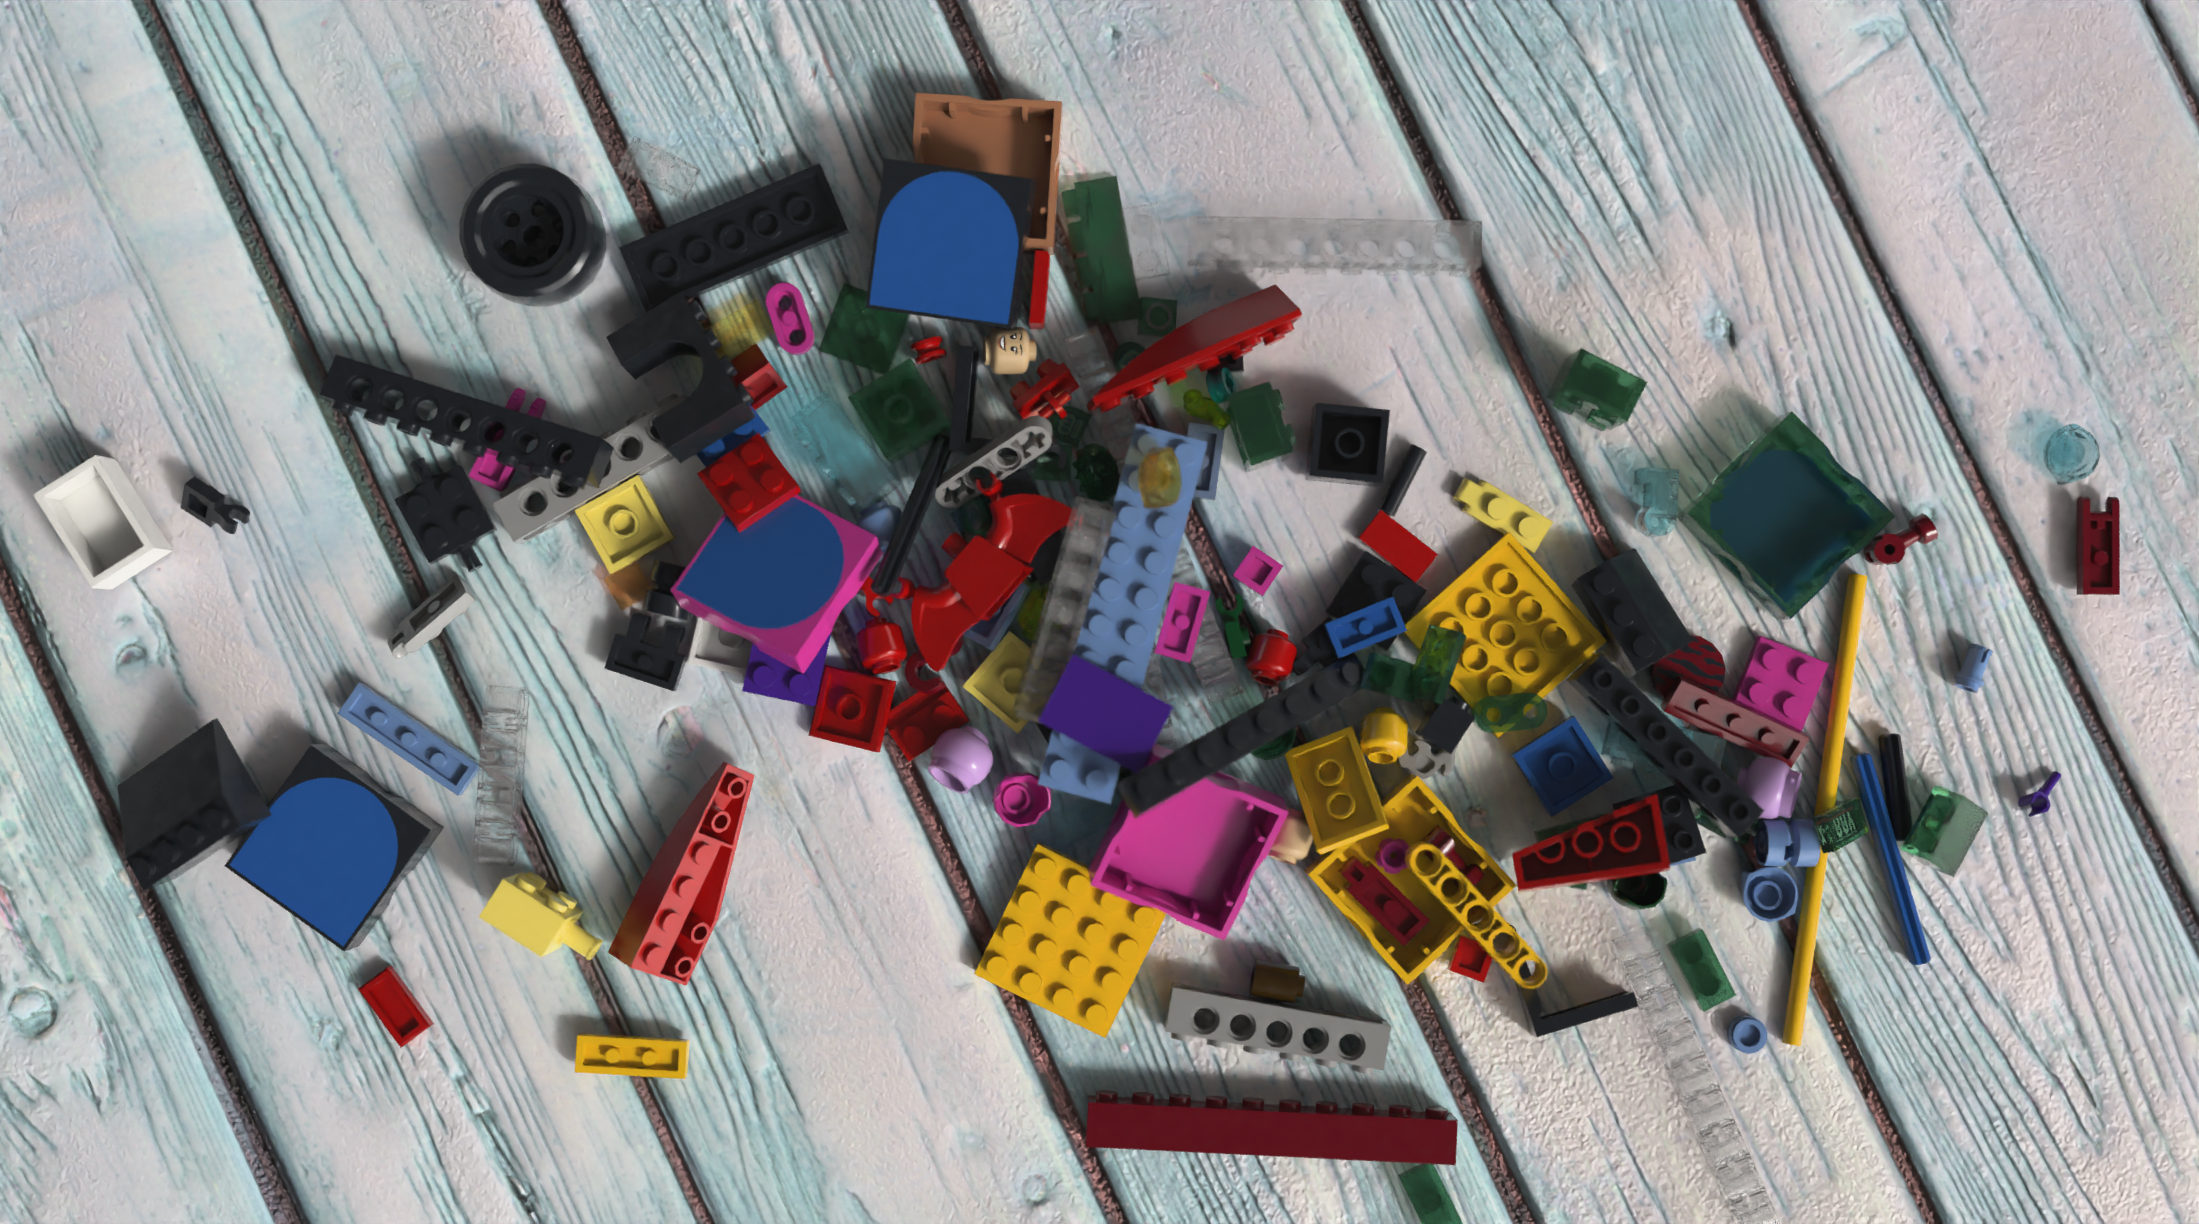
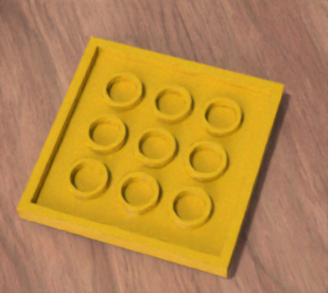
[1402,532,1607,738]
[974,842,1167,1038]

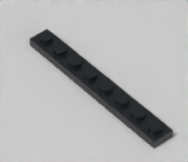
[1116,652,1373,819]

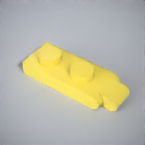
[1453,478,1553,554]

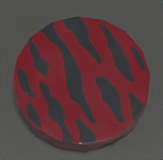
[1650,635,1726,699]

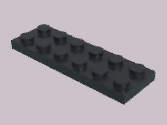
[619,163,850,312]

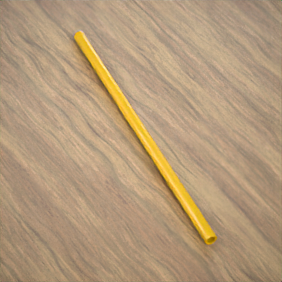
[1782,574,1868,1046]

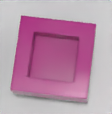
[1232,546,1283,596]

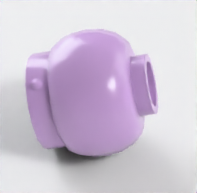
[928,726,994,794]
[1737,757,1802,819]

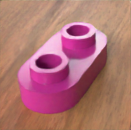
[766,283,815,355]

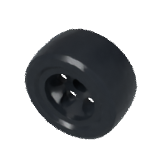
[459,164,606,306]

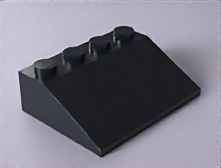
[118,718,272,891]

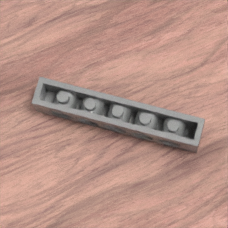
[492,394,688,544]
[1164,983,1391,1074]

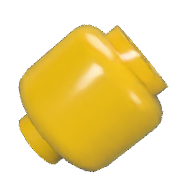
[1359,707,1408,764]

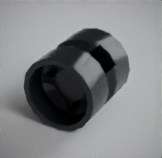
[642,560,691,621]

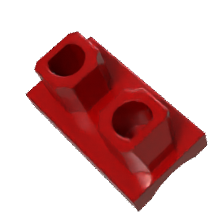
[1009,359,1080,420]

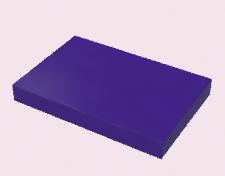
[1038,654,1174,773]

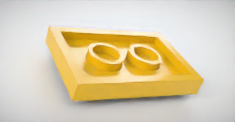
[1284,726,1389,854]

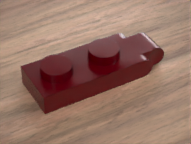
[1338,855,1430,946]

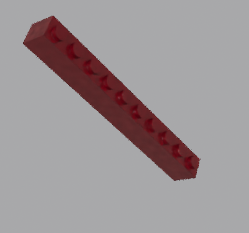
[1086,1090,1458,1165]

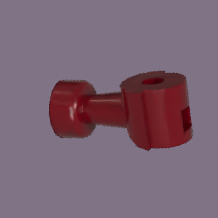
[1864,513,1938,565]
[1419,824,1484,888]

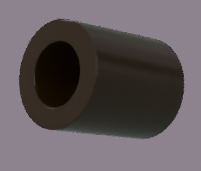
[1249,959,1305,1003]

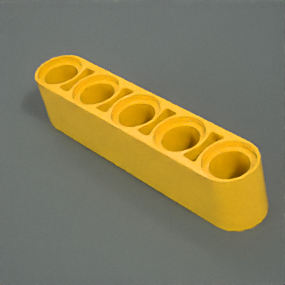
[1405,842,1547,989]

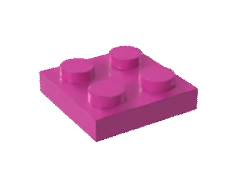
[1732,636,1829,731]

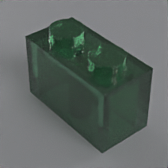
[1901,785,1988,877]

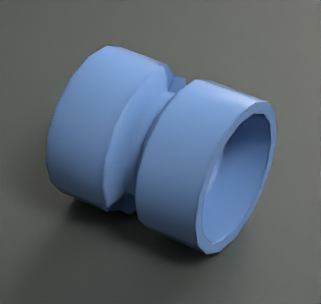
[1754,818,1821,867]

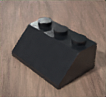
[1572,548,1693,678]

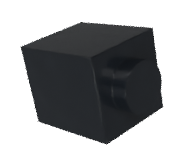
[1415,695,1475,754]

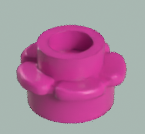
[1375,838,1409,874]

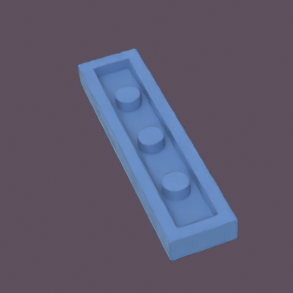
[337,683,482,796]

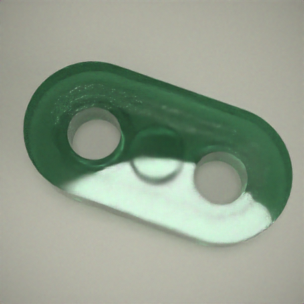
[1471,693,1547,733]

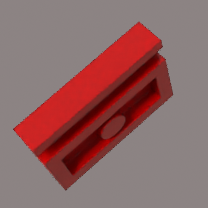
[886,677,970,762]

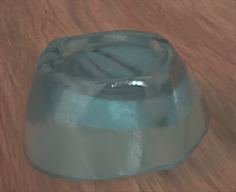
[2043,423,2100,485]

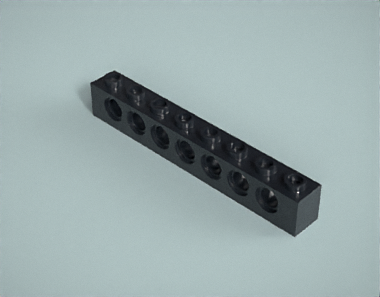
[320,354,614,490]

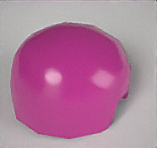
[992,772,1051,827]

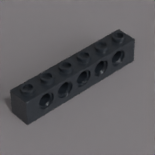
[1567,653,1764,838]

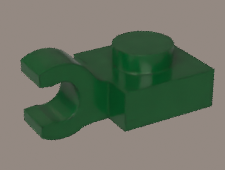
[1215,594,1251,660]

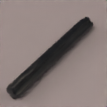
[871,435,952,597]

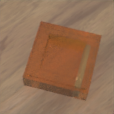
[604,561,652,611]

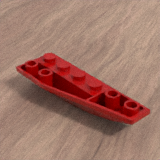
[1086,284,1303,413]
[608,762,755,986]

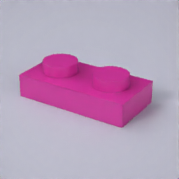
[1154,582,1210,663]

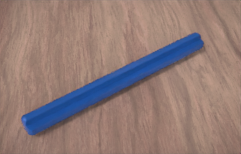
[1850,753,1931,965]

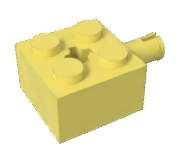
[479,871,603,960]

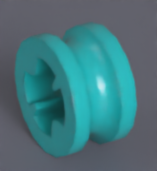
[1206,367,1237,404]

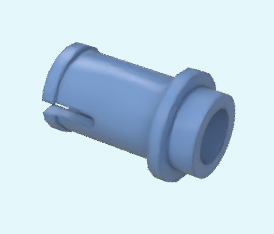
[1954,644,1993,693]

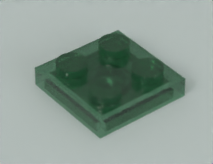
[819,283,911,377]

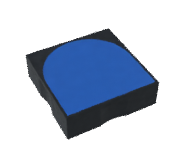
[865,158,1037,329]
[225,744,444,952]

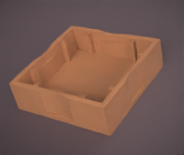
[913,93,1063,255]

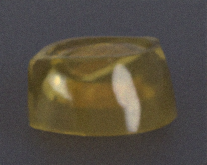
[1138,447,1181,509]

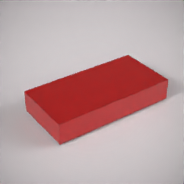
[1029,250,1050,330]
[1357,510,1438,583]
[358,965,434,1048]

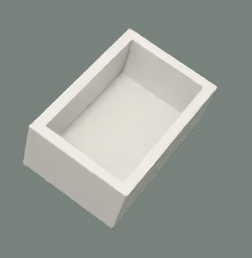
[33,455,173,590]

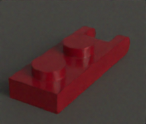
[2076,497,2120,595]

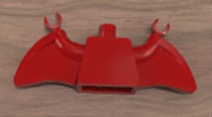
[889,472,1076,672]

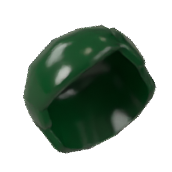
[1607,873,1667,910]

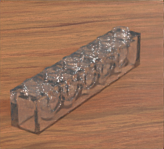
[1014,496,1116,724]

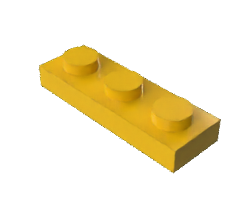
[575,1033,690,1079]

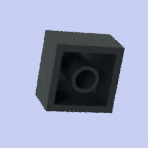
[1305,403,1390,487]

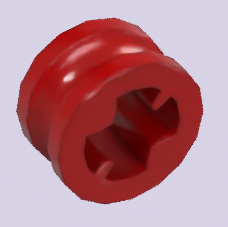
[911,336,947,364]

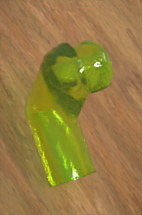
[1183,389,1231,430]

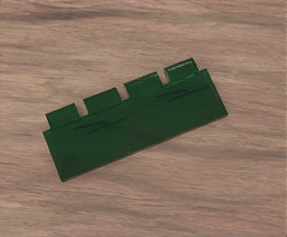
[1061,176,1142,325]

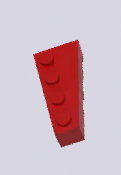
[1512,794,1671,893]

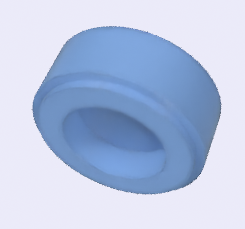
[1727,1015,1767,1054]

